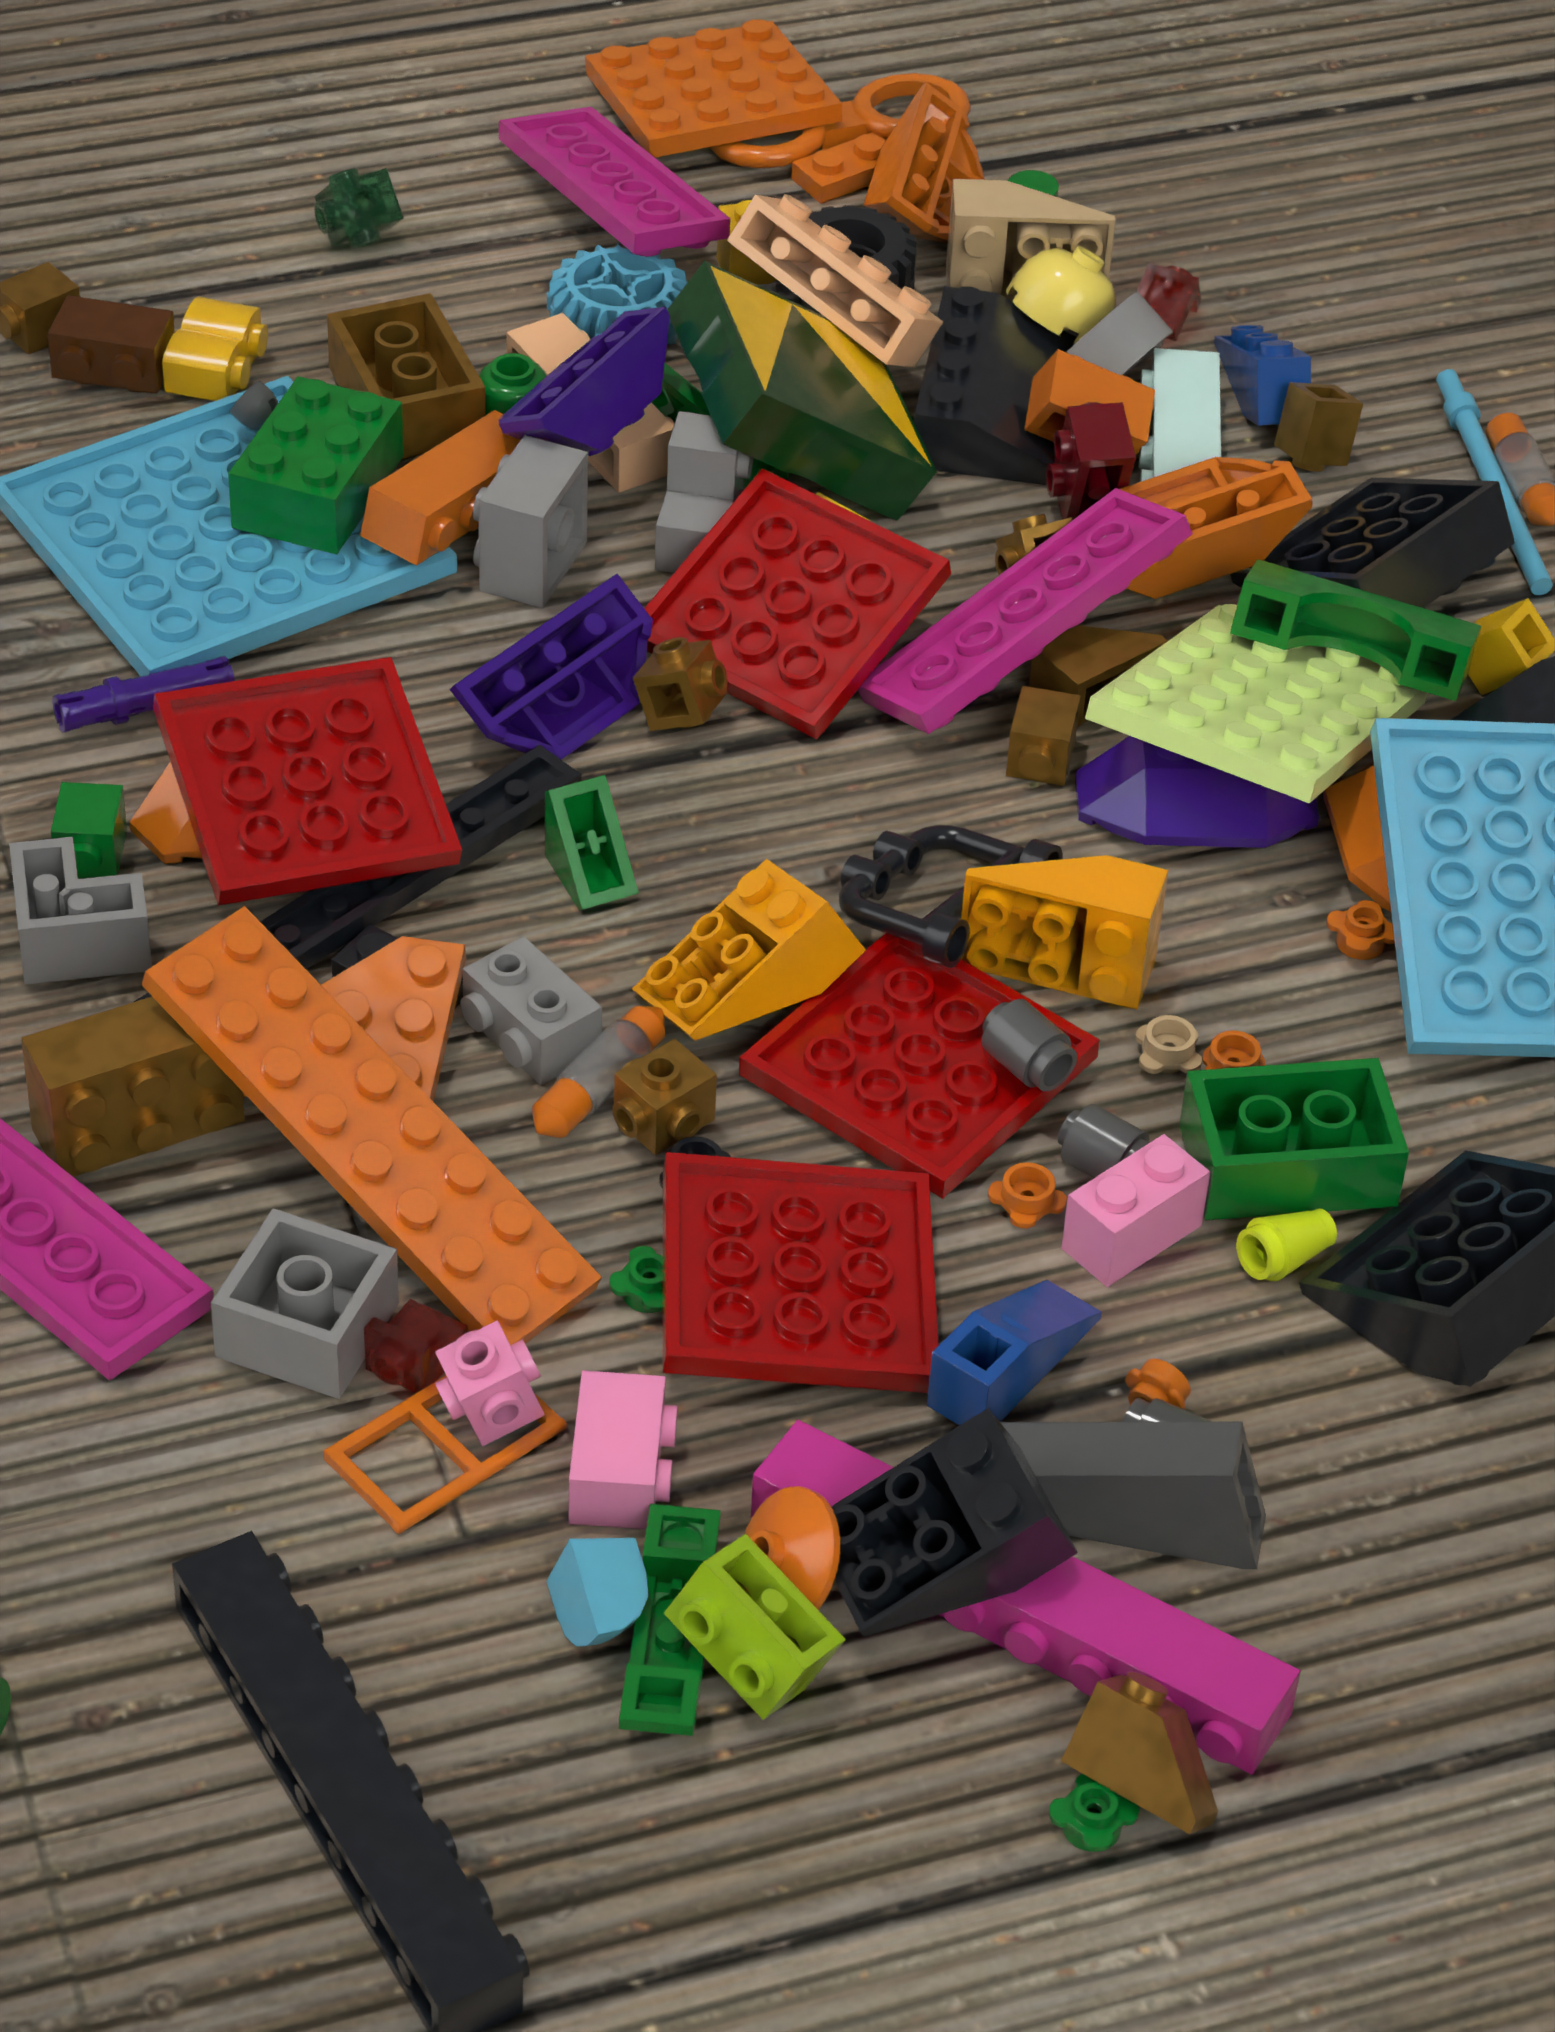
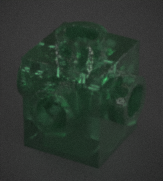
[314,168,404,249]

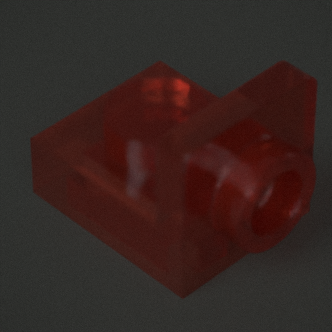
[1136,263,1201,341]
[364,1298,468,1393]

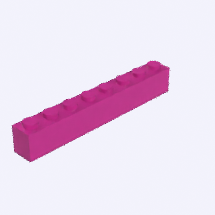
[750,1419,1301,1775]

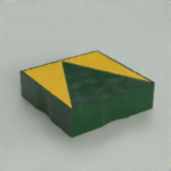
[667,260,937,521]

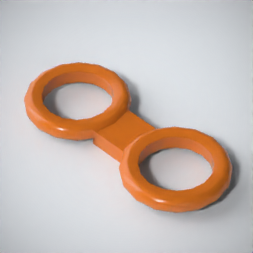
[709,73,971,169]

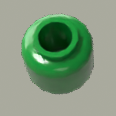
[479,353,547,415]

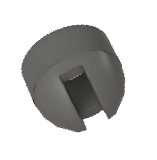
[230,380,278,430]

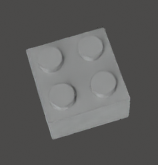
[473,435,588,608]
[211,1208,399,1399]

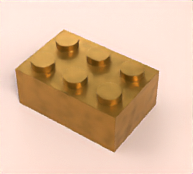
[327,293,485,460]
[21,997,245,1177]

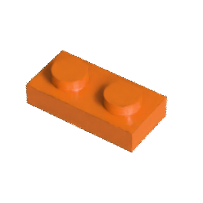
[791,133,886,204]

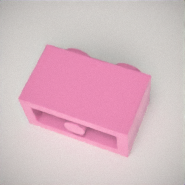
[1061,1134,1211,1287]
[569,1370,678,1529]

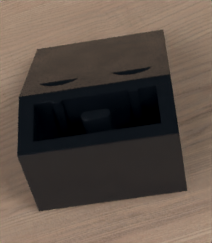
[831,1408,1078,1637]

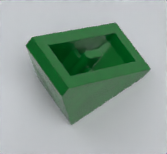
[545,775,639,910]

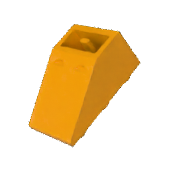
[961,855,1168,1010]
[632,859,866,1041]

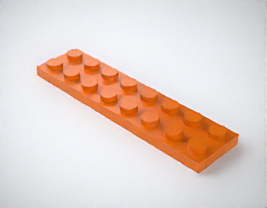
[142,906,602,1345]

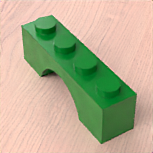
[1230,559,1482,701]

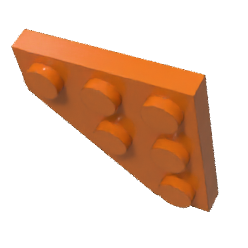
[243,936,466,1102]

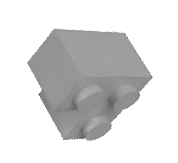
[655,411,754,573]
[9,837,152,985]

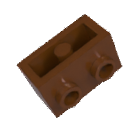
[47,295,175,394]

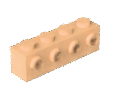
[727,194,943,367]

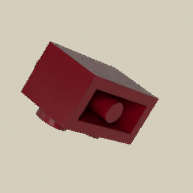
[1046,402,1136,520]

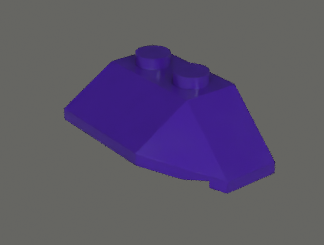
[499,307,670,456]
[449,574,653,760]
[1075,736,1319,848]

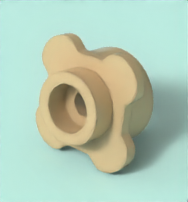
[1135,1015,1202,1074]

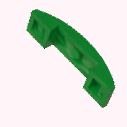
[619,1504,721,1736]

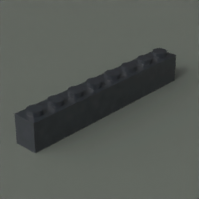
[172,1531,530,2032]

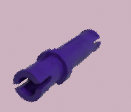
[52,656,235,733]

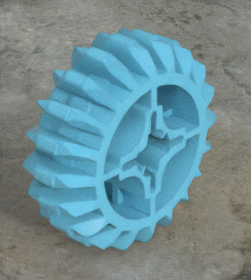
[547,243,688,345]

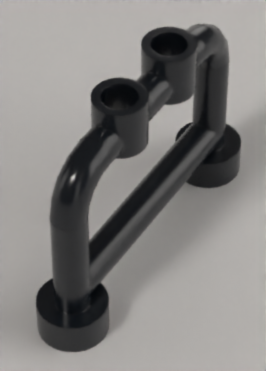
[839,825,1063,968]

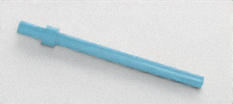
[1436,369,1553,595]

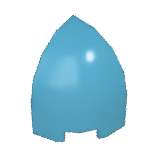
[546,1538,648,1647]

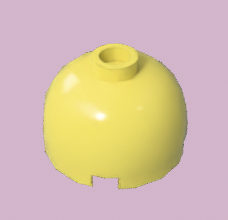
[1006,246,1116,343]

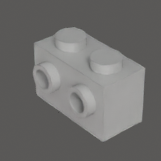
[460,936,602,1086]

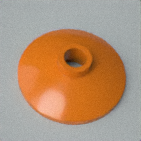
[744,1486,840,1610]

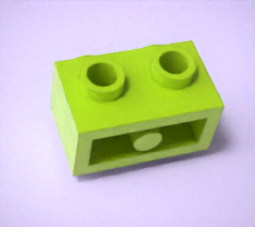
[664,1533,846,1720]

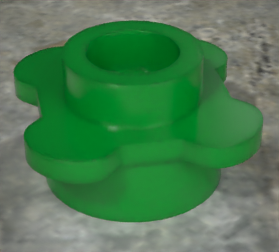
[609,1246,663,1313]
[1049,1774,1139,1852]

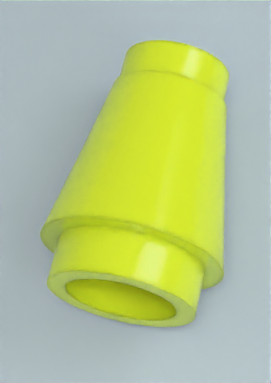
[1236,1208,1337,1281]

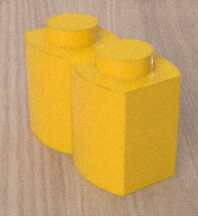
[162,296,268,401]

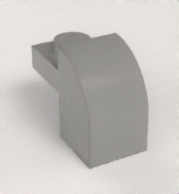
[1067,291,1173,376]

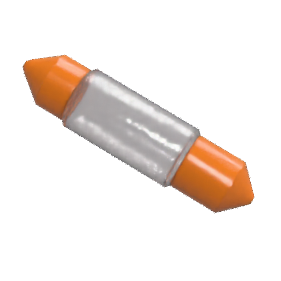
[1486,413,1555,527]
[532,1006,665,1138]

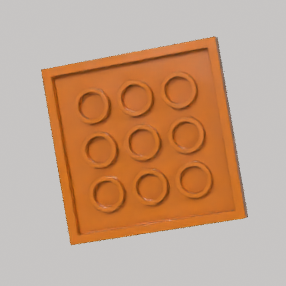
[585,19,842,158]

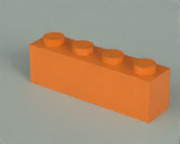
[360,410,520,566]

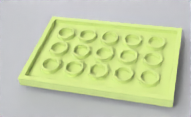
[1085,604,1428,803]

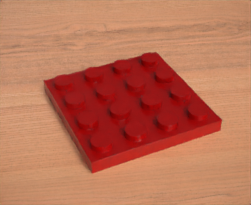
[644,468,952,739]
[153,657,462,906]
[739,933,1100,1199]
[663,1152,939,1393]

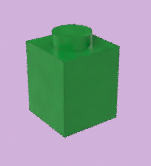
[51,782,127,879]

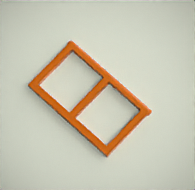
[323,1375,567,1534]

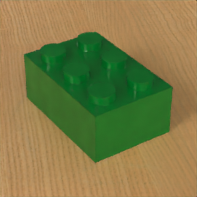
[228,376,404,555]
[1179,1058,1409,1221]

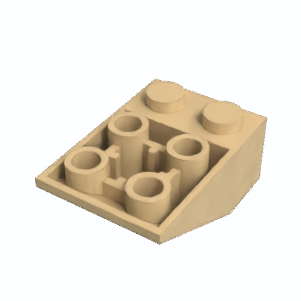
[946,179,1115,301]

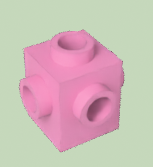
[435,1320,545,1447]

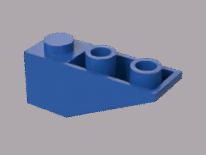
[1214,325,1311,426]
[927,1280,1102,1426]

